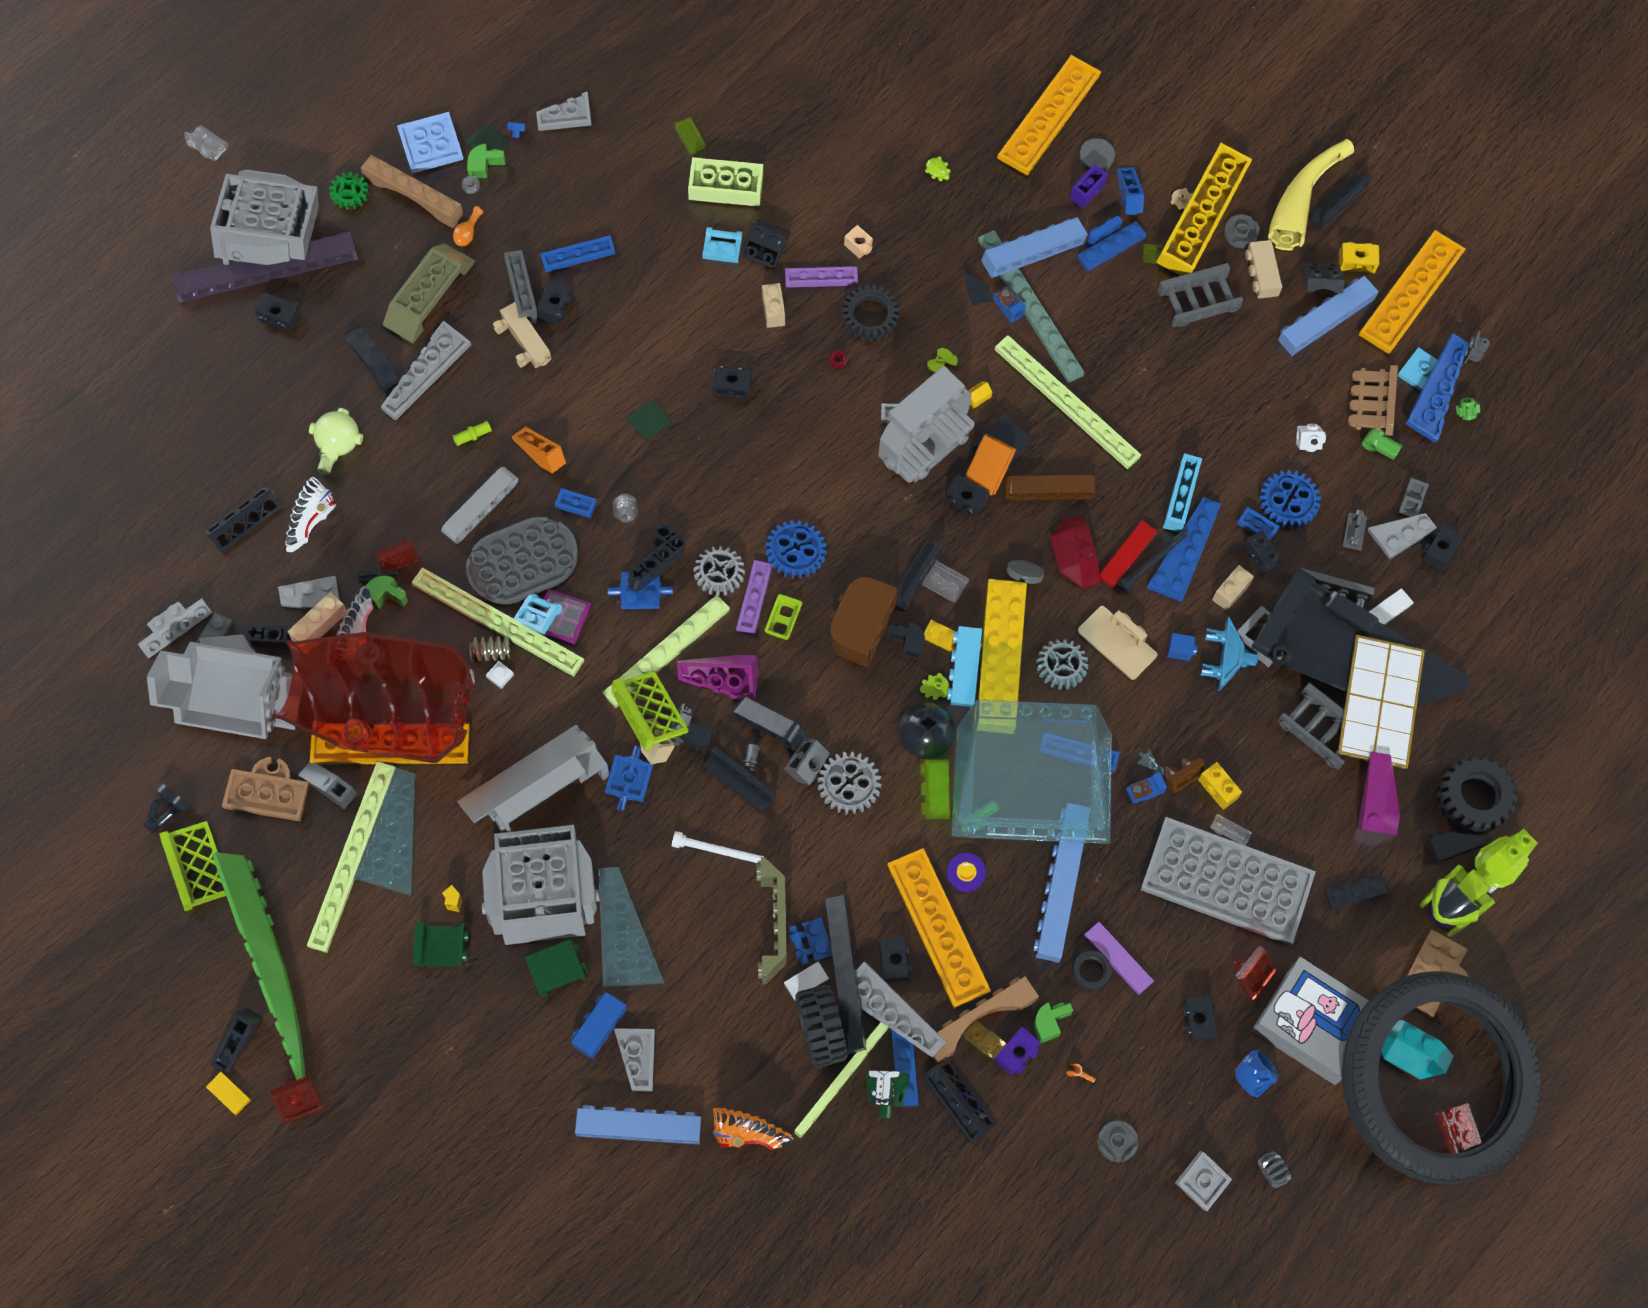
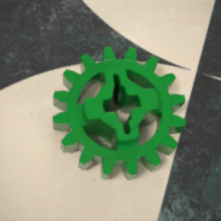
[329,172,369,210]

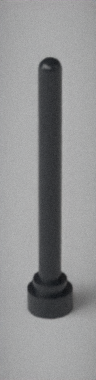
[1117,530,1189,594]

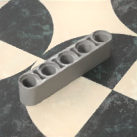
[441,467,518,543]

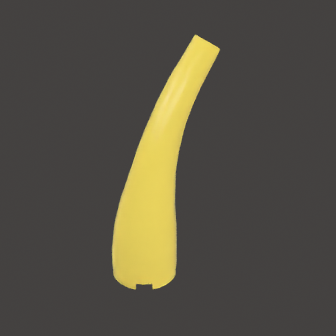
[1268,139,1354,251]

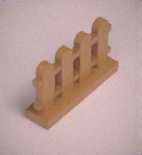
[1348,365,1398,436]

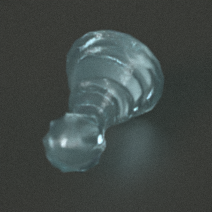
[1137,750,1165,776]

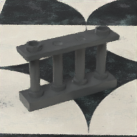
[1158,263,1243,327]
[1301,568,1375,608]
[1277,683,1345,770]

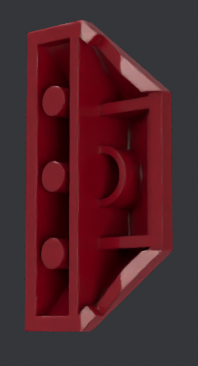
[1050,516,1100,588]

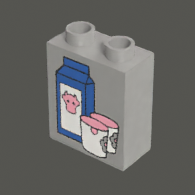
[1252,957,1368,1085]

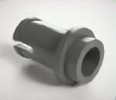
[743,744,760,770]

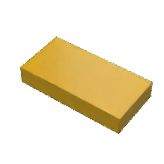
[206,1072,251,1115]

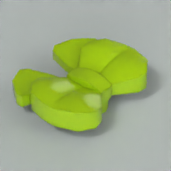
[927,348,958,374]

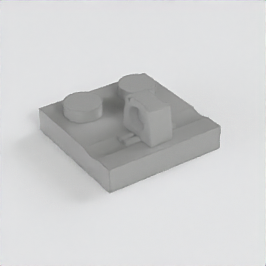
[1175,1151,1232,1211]

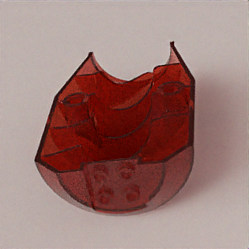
[272,632,475,763]

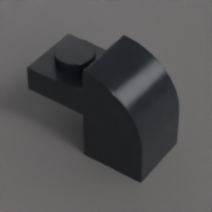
[887,622,925,660]

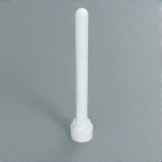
[672,831,763,864]

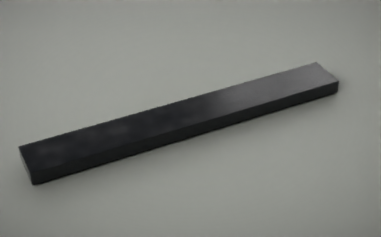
[825,895,867,1054]

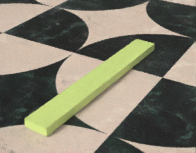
[795,1022,889,1138]

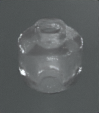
[613,494,638,522]

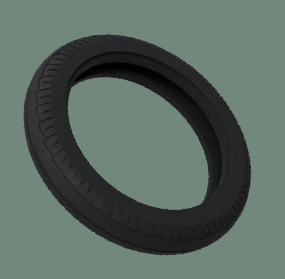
[1342,971,1540,1184]

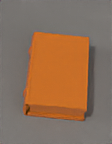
[964,434,1016,495]

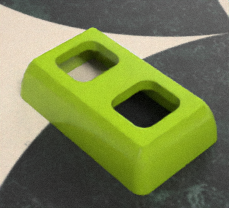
[765,594,802,640]

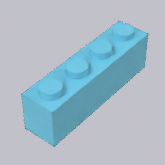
[1163,454,1202,533]
[947,626,982,707]

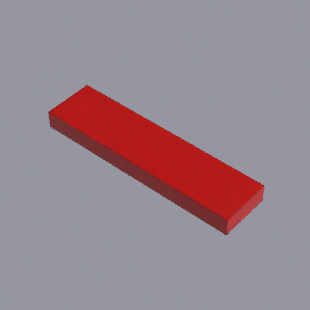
[1099,521,1157,588]

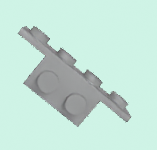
[138,598,212,659]

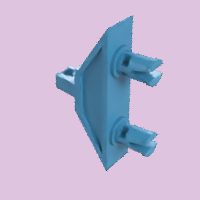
[1201,617,1258,693]

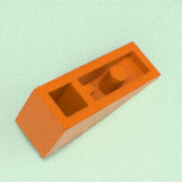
[512,427,566,473]

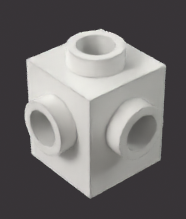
[1296,424,1326,452]

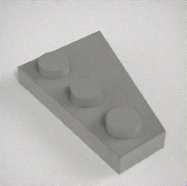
[536,92,591,131]
[1368,513,1437,559]
[278,576,340,609]
[614,1028,655,1092]

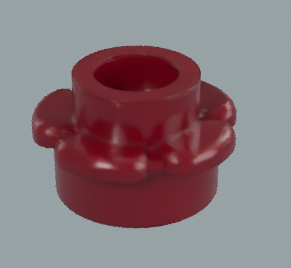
[829,351,847,368]

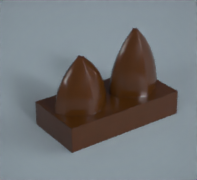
[1164,757,1205,794]

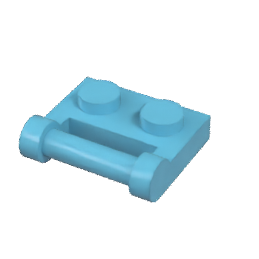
[702,227,743,263]
[514,593,562,634]

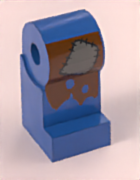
[993,287,1026,323]
[1126,772,1167,803]

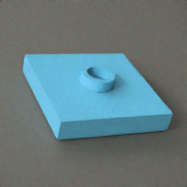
[1398,347,1437,391]

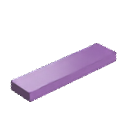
[785,266,858,287]
[736,560,772,635]
[1084,922,1154,995]

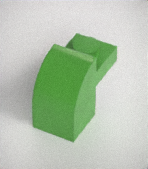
[467,144,506,178]
[366,576,408,609]
[1034,1003,1073,1043]

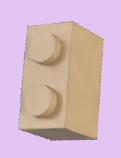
[762,283,785,328]
[1212,565,1254,611]

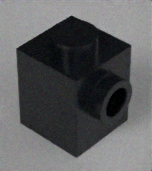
[682,722,713,753]

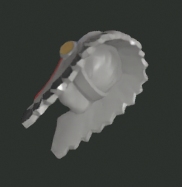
[331,586,373,660]

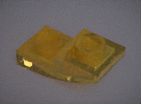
[963,1021,1006,1059]

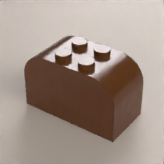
[830,577,897,668]

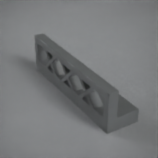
[504,250,537,324]

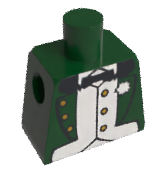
[866,1071,910,1119]

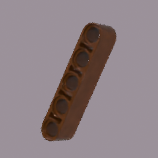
[1004,475,1096,500]

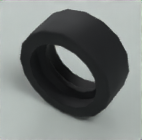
[1072,951,1111,991]

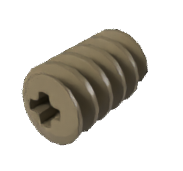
[469,636,510,661]

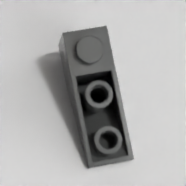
[298,762,357,809]

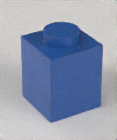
[1167,633,1197,661]

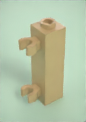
[493,302,551,368]

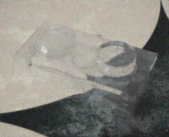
[1210,814,1252,846]

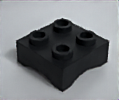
[1301,262,1345,293]

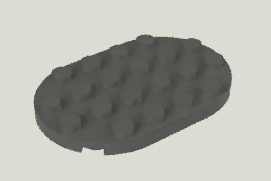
[466,517,578,604]

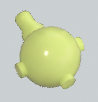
[309,408,363,475]

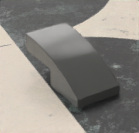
[1398,478,1429,517]

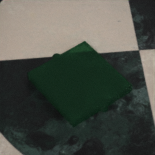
[465,124,508,151]
[627,400,671,441]

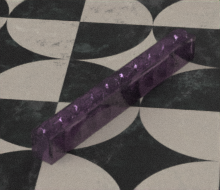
[171,232,358,303]

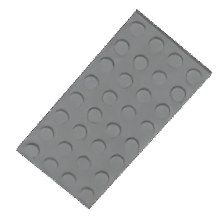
[1141,817,1316,945]

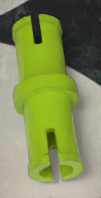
[453,421,492,446]

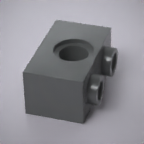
[784,737,830,785]

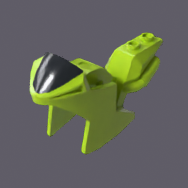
[1420,829,1538,937]

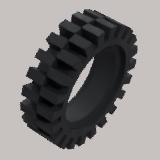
[842,284,899,342]

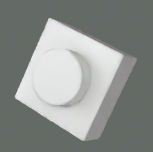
[486,661,514,689]

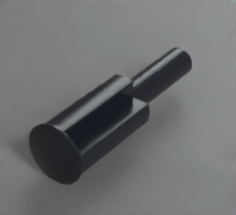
[358,569,398,583]

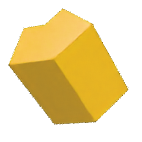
[968,381,992,409]
[442,885,463,912]

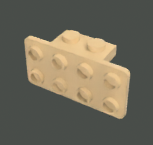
[1078,606,1157,680]

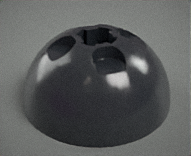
[898,703,955,758]

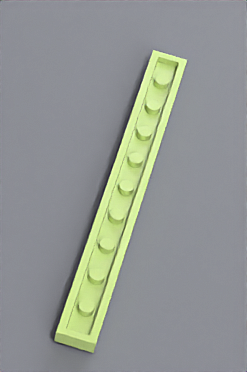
[995,336,1141,470]
[412,567,584,677]
[307,762,397,953]

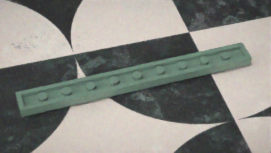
[978,230,1084,383]

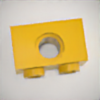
[1339,242,1379,273]
[1198,762,1242,810]

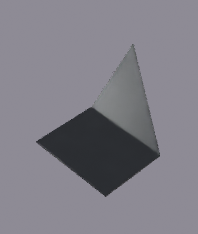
[964,273,993,305]

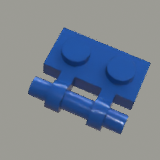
[789,918,833,966]

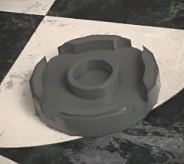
[1079,138,1115,171]
[1223,214,1260,248]
[1007,560,1044,584]
[1097,1121,1138,1163]

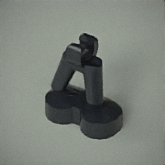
[144,783,192,832]

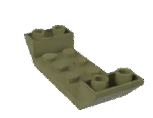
[383,243,475,344]
[757,857,786,984]

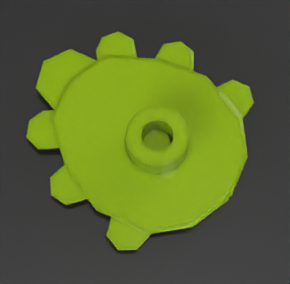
[925,156,951,181]
[920,673,949,700]

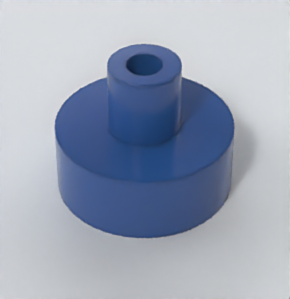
[507,122,526,138]

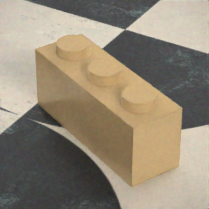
[1245,240,1282,298]
[287,592,347,652]

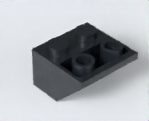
[742,219,791,269]

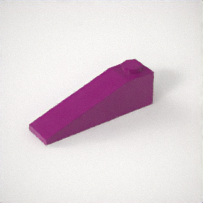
[677,655,759,700]
[1357,751,1400,835]

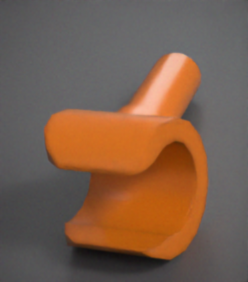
[1066,1064,1096,1083]

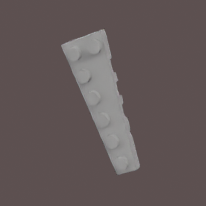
[381,321,471,421]
[856,962,946,1057]

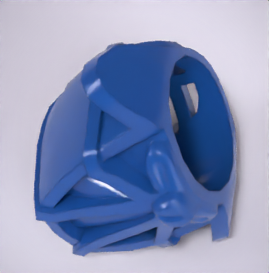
[1235,1050,1279,1098]

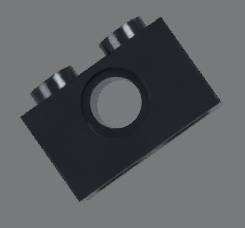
[536,280,573,325]
[254,292,301,331]
[712,366,752,398]
[945,474,990,517]
[1422,524,1464,572]
[1243,530,1283,577]
[879,937,912,983]
[1181,996,1217,1042]

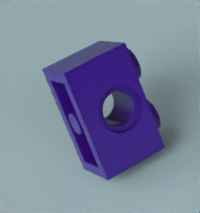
[1070,164,1108,209]
[994,1027,1041,1076]

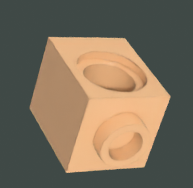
[844,225,873,259]

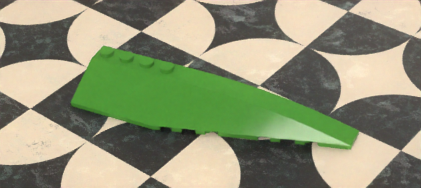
[212,852,306,1089]

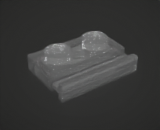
[923,561,969,603]

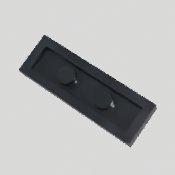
[1324,874,1388,910]

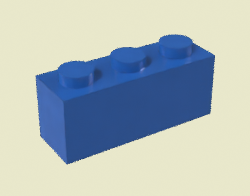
[571,992,627,1060]

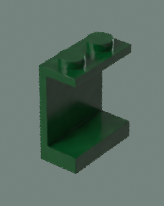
[413,922,469,967]
[525,939,588,998]

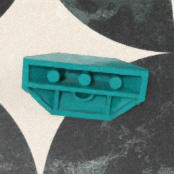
[1381,1020,1454,1079]

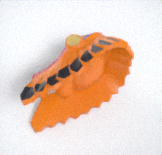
[712,1108,794,1150]

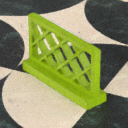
[611,671,688,751]
[159,821,226,911]

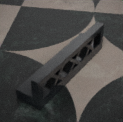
[1309,173,1372,231]
[204,487,282,553]
[896,540,944,611]
[703,747,776,815]
[923,1059,997,1144]

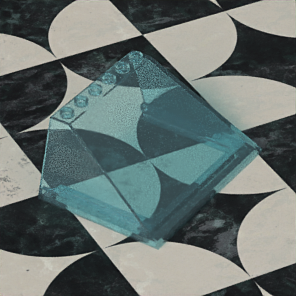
[951,700,1112,844]

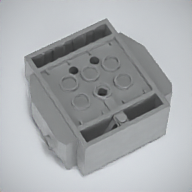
[210,170,319,265]
[878,366,974,482]
[482,825,600,945]

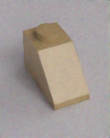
[640,718,675,764]

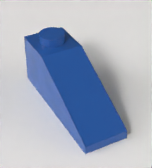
[1117,167,1144,215]

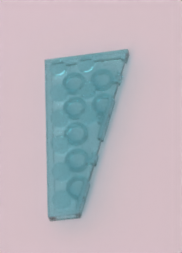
[354,768,415,896]
[598,867,664,987]

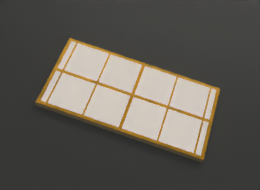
[1337,635,1425,769]

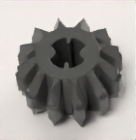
[1258,1151,1291,1188]

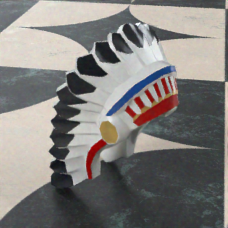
[285,477,336,552]

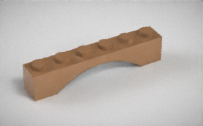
[361,155,463,228]
[932,977,1039,1065]

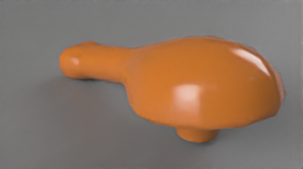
[453,206,483,247]

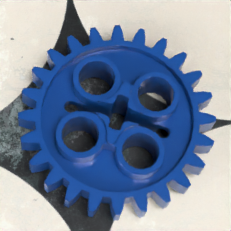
[1259,470,1321,529]
[765,520,827,579]

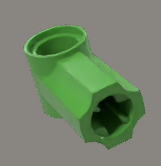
[1362,428,1402,460]

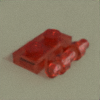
[1436,1103,1482,1155]

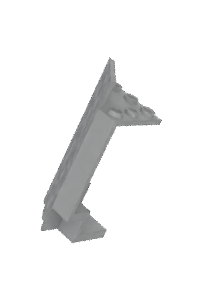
[147,642,305,739]
[457,725,609,833]

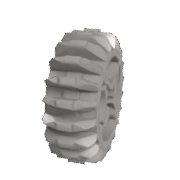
[694,546,745,596]
[1036,638,1088,690]

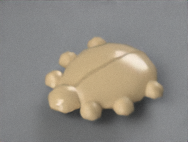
[1171,188,1193,210]

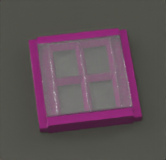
[534,589,591,645]

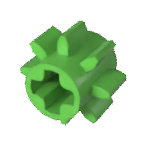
[1456,398,1480,420]

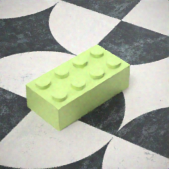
[688,157,763,207]

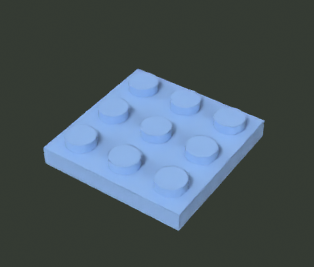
[397,112,464,173]

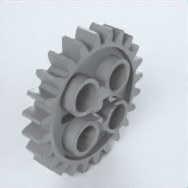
[818,752,881,815]

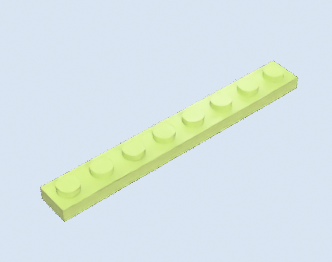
[602,595,730,708]

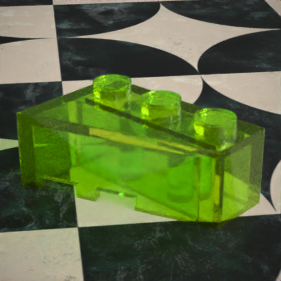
[920,759,950,819]

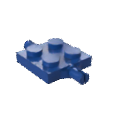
[608,572,673,609]
[605,746,653,811]

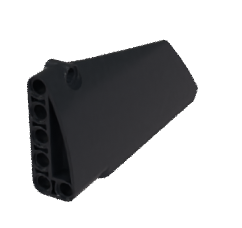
[1251,568,1470,708]

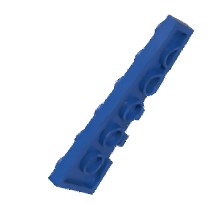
[1405,333,1468,443]
[1147,497,1221,602]

